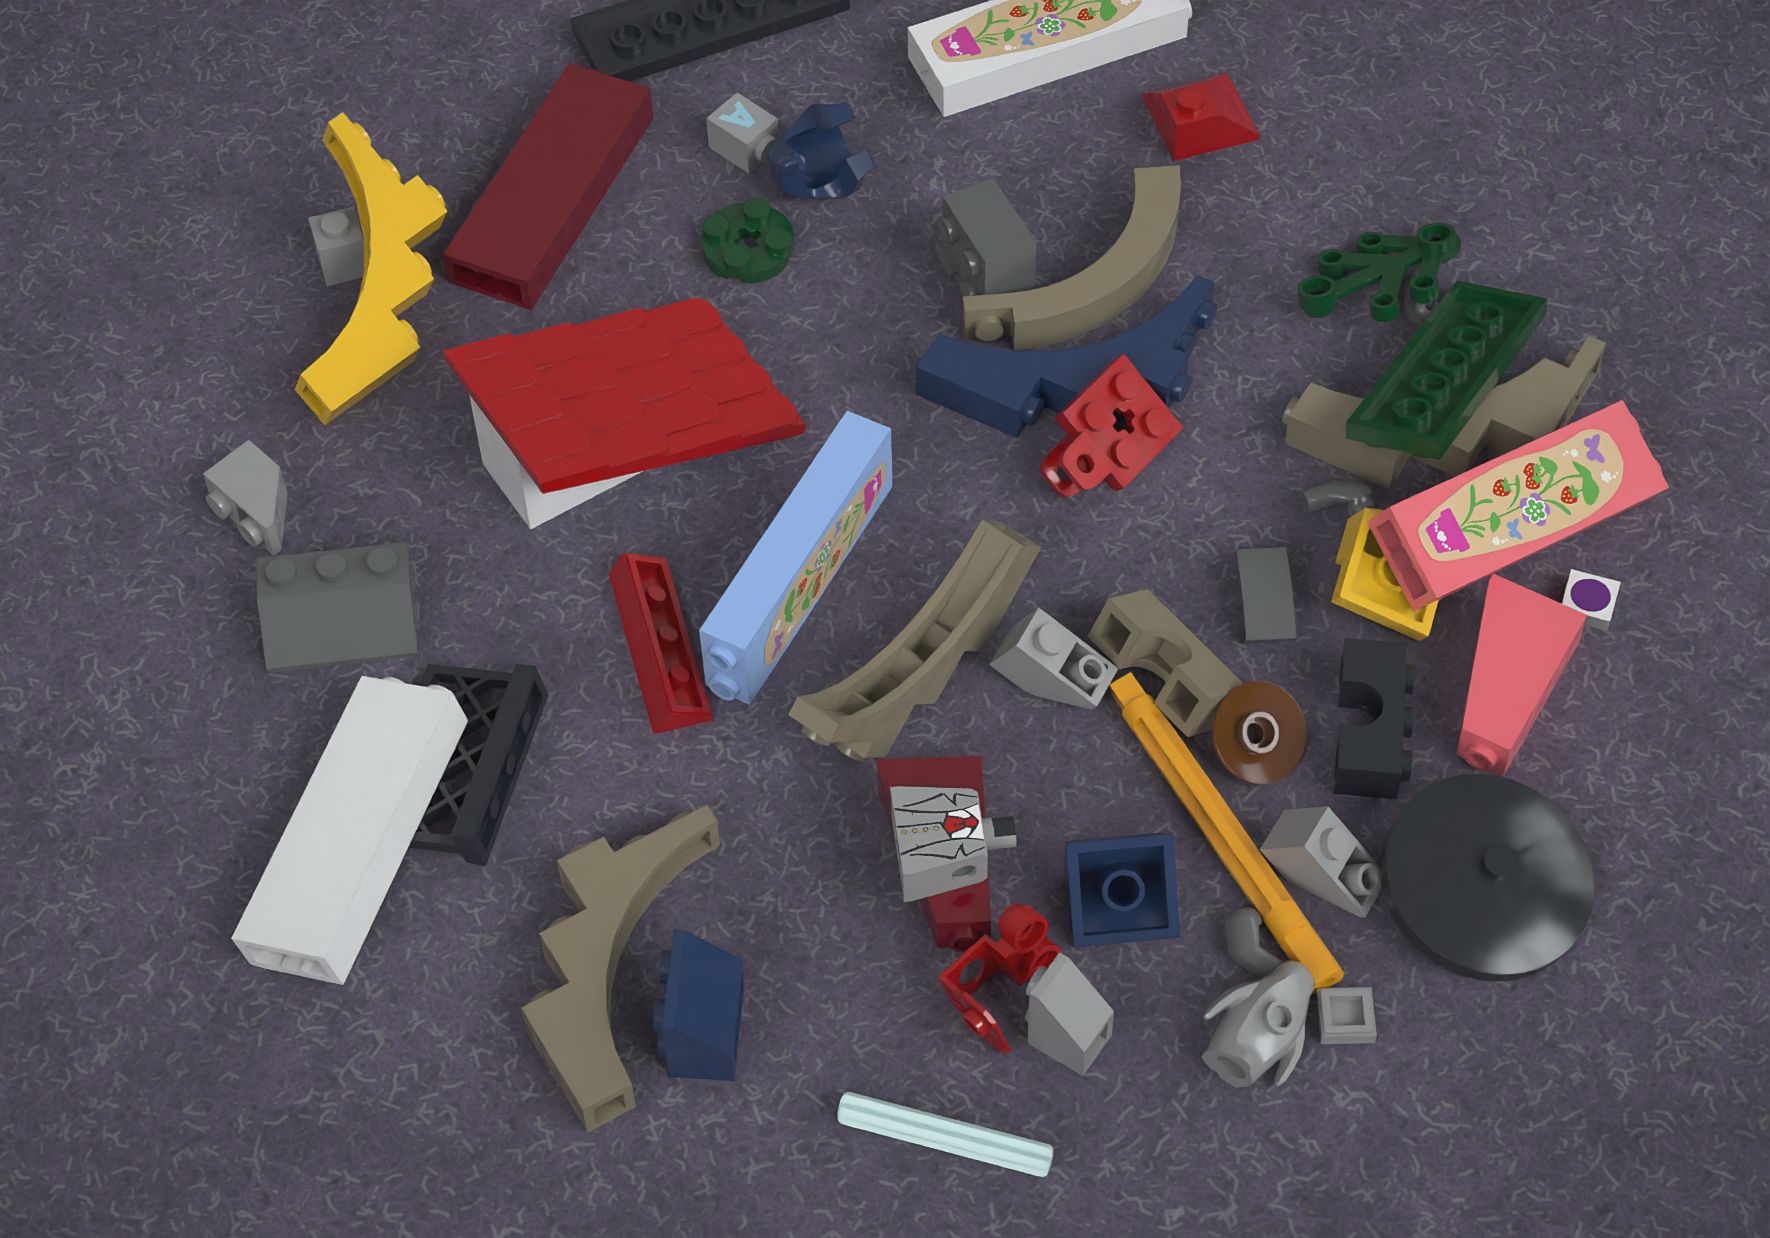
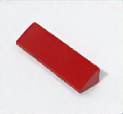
[609,553,713,734]

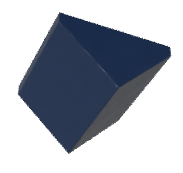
[1063,831,1180,947]

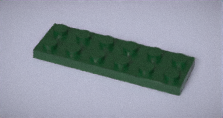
[1346,280,1547,460]

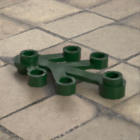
[1297,222,1461,322]

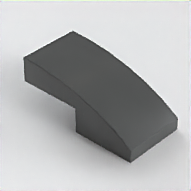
[1235,547,1297,644]

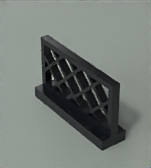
[409,664,549,866]

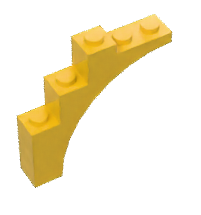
[295,112,448,425]

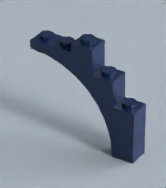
[916,275,1217,438]

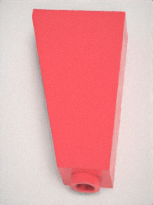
[1456,573,1587,776]

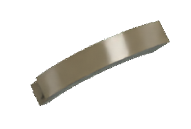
[963,165,1181,351]

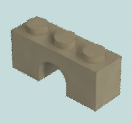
[1087,589,1243,737]

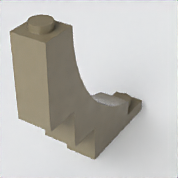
[1282,335,1606,491]

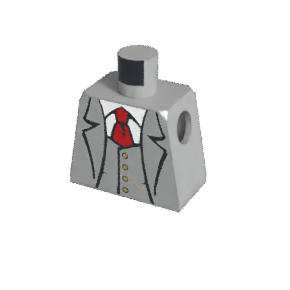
[890,786,1017,902]

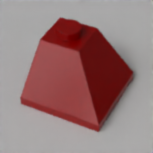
[1143,72,1260,161]

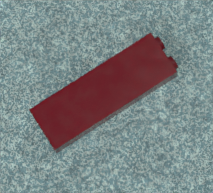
[443,63,653,310]

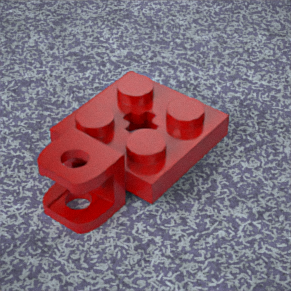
[1039,353,1184,498]

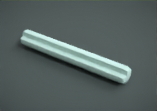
[837,1092,1053,1177]

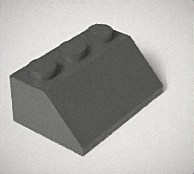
[256,542,419,673]

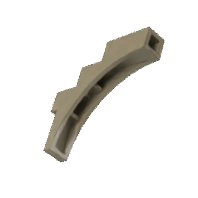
[788,520,1041,761]
[521,805,720,1133]

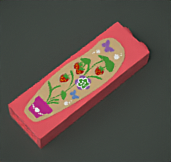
[1367,400,1669,612]

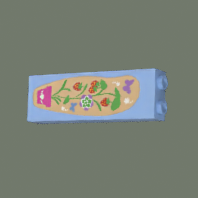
[699,411,892,705]

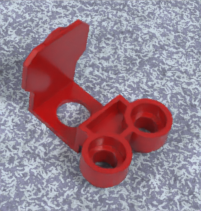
[938,904,1062,1054]

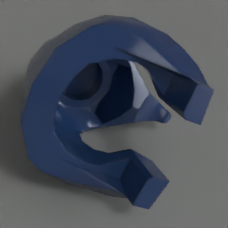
[768,101,876,199]

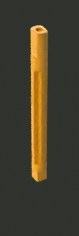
[1109,672,1344,994]

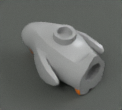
[1202,960,1315,1087]

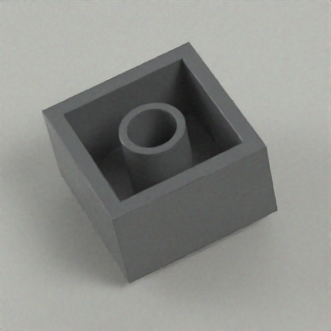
[938,178,1037,298]

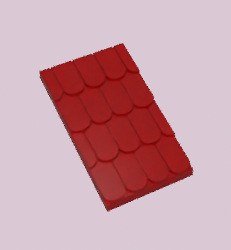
[443,298,806,529]

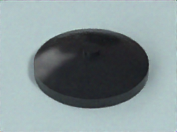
[1380,774,1594,982]

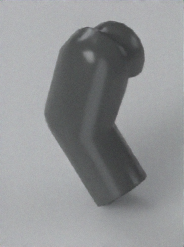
[1398,263,1438,326]
[1299,480,1375,516]
[1225,907,1283,979]

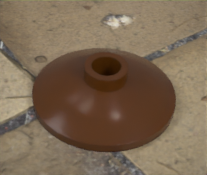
[1212,681,1307,785]

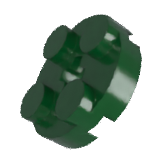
[701,198,794,284]

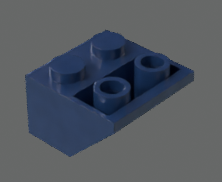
[653,930,745,1081]

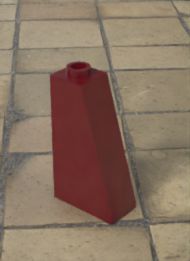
[877,756,991,953]

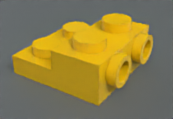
[1331,507,1439,641]

